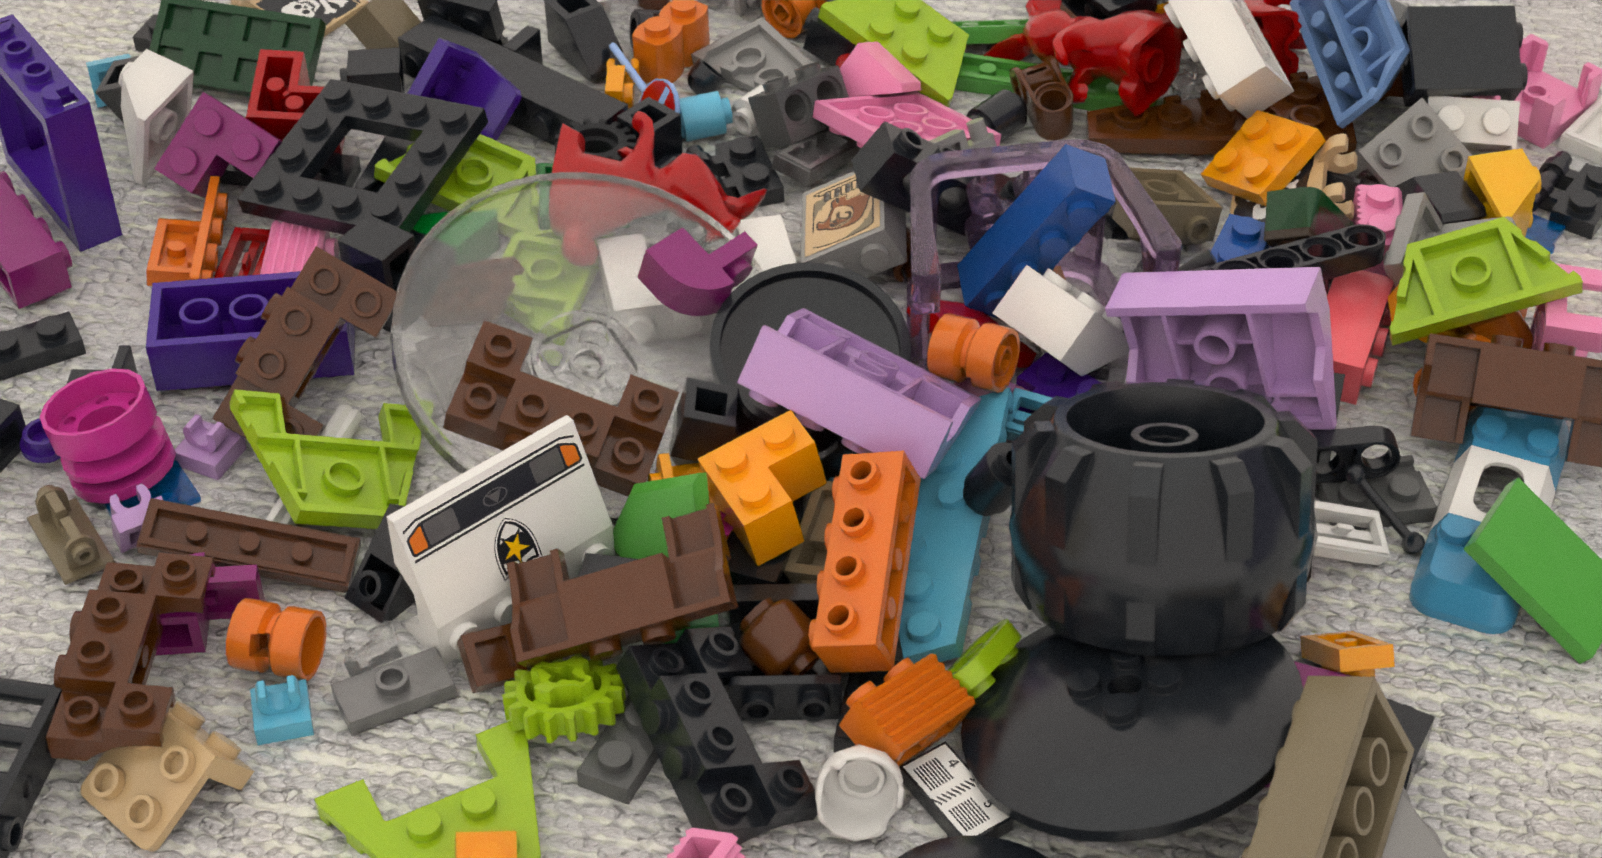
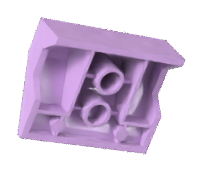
[1105,267,1337,430]
[737,308,982,479]

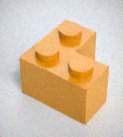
[698,410,827,566]

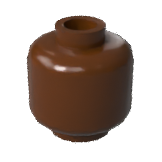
[739,597,819,676]

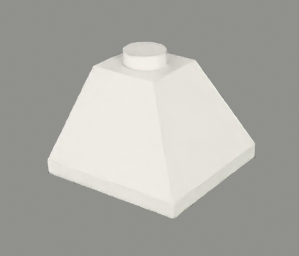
[119,49,194,185]

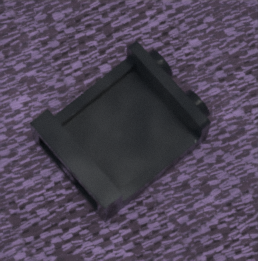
[1399,6,1528,107]
[729,583,842,722]

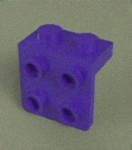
[407,38,521,141]

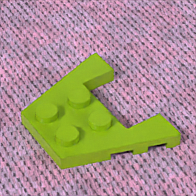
[229,389,428,529]
[314,721,541,858]

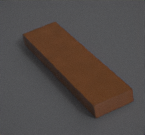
[136,498,361,593]

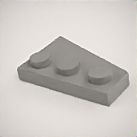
[691,17,811,91]

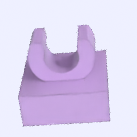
[174,414,247,480]
[110,484,163,553]

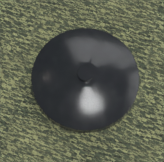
[710,262,911,426]

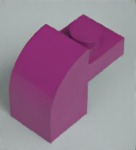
[637,227,758,316]
[155,552,265,656]

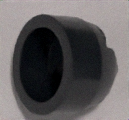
[688,58,726,95]

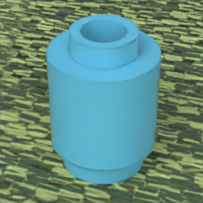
[679,91,733,142]

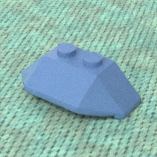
[1289,0,1410,129]

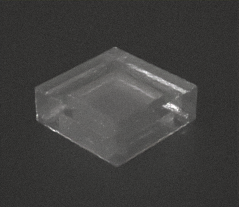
[1106,239,1154,282]

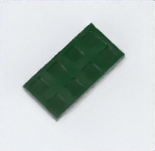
[149,0,327,96]

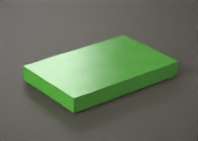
[1463,477,1602,664]

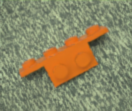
[146,176,228,286]

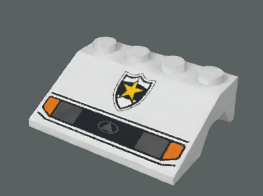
[387,415,615,665]

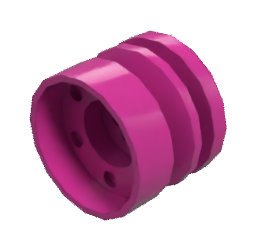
[40,368,176,504]

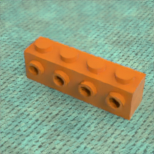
[809,451,921,673]

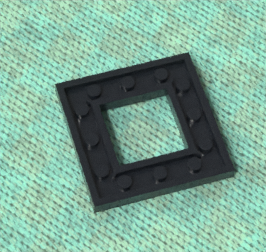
[237,79,489,235]

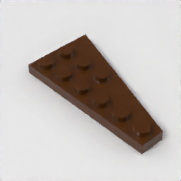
[1086,71,1357,156]

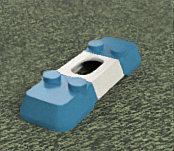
[1409,406,1569,634]

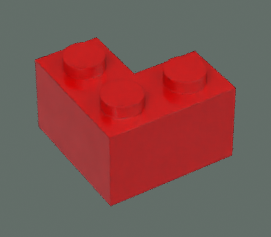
[246,49,345,154]

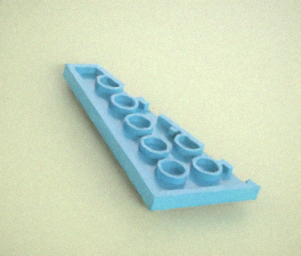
[899,387,1015,664]

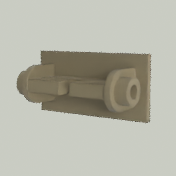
[27,485,115,585]

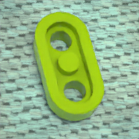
[948,619,1022,699]

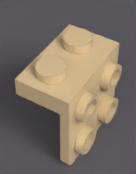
[80,701,254,852]

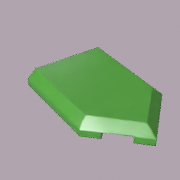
[613,472,710,559]

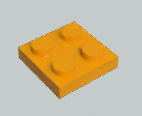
[1201,110,1326,206]

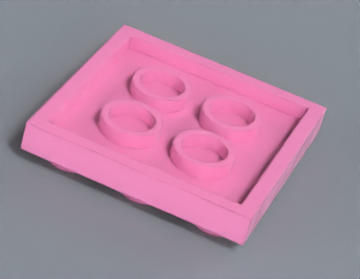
[812,91,1001,151]

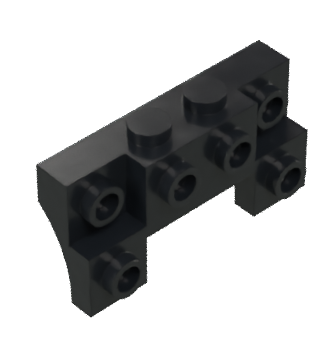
[616,626,818,845]

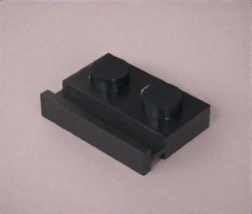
[417,0,508,46]

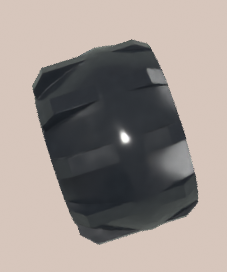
[1009,379,1318,656]

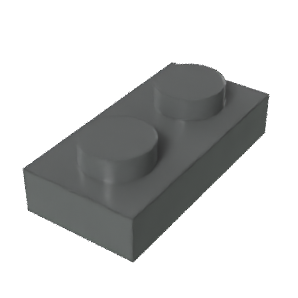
[577,694,659,805]

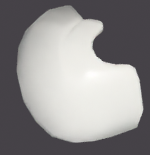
[815,744,904,842]

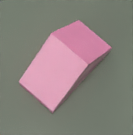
[840,42,921,97]

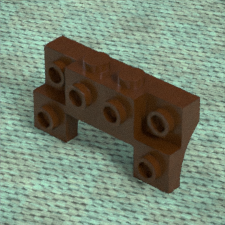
[212,246,403,439]
[443,320,679,497]
[1410,333,1602,468]
[506,503,738,668]
[46,552,216,761]

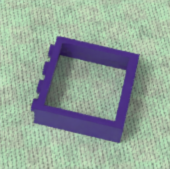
[0,14,123,252]

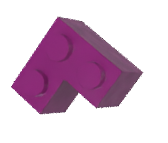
[154,92,282,199]

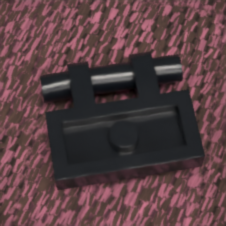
[686,136,784,207]
[1532,151,1602,240]

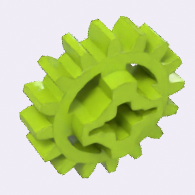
[502,653,626,743]

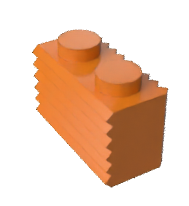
[839,654,975,766]

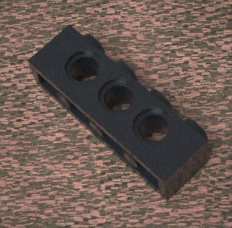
[851,121,1028,242]

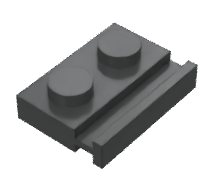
[1315,455,1437,530]

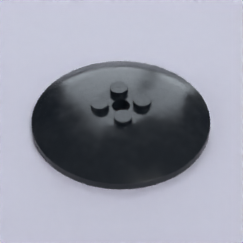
[961,626,1303,842]

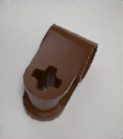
[1009,55,1073,141]

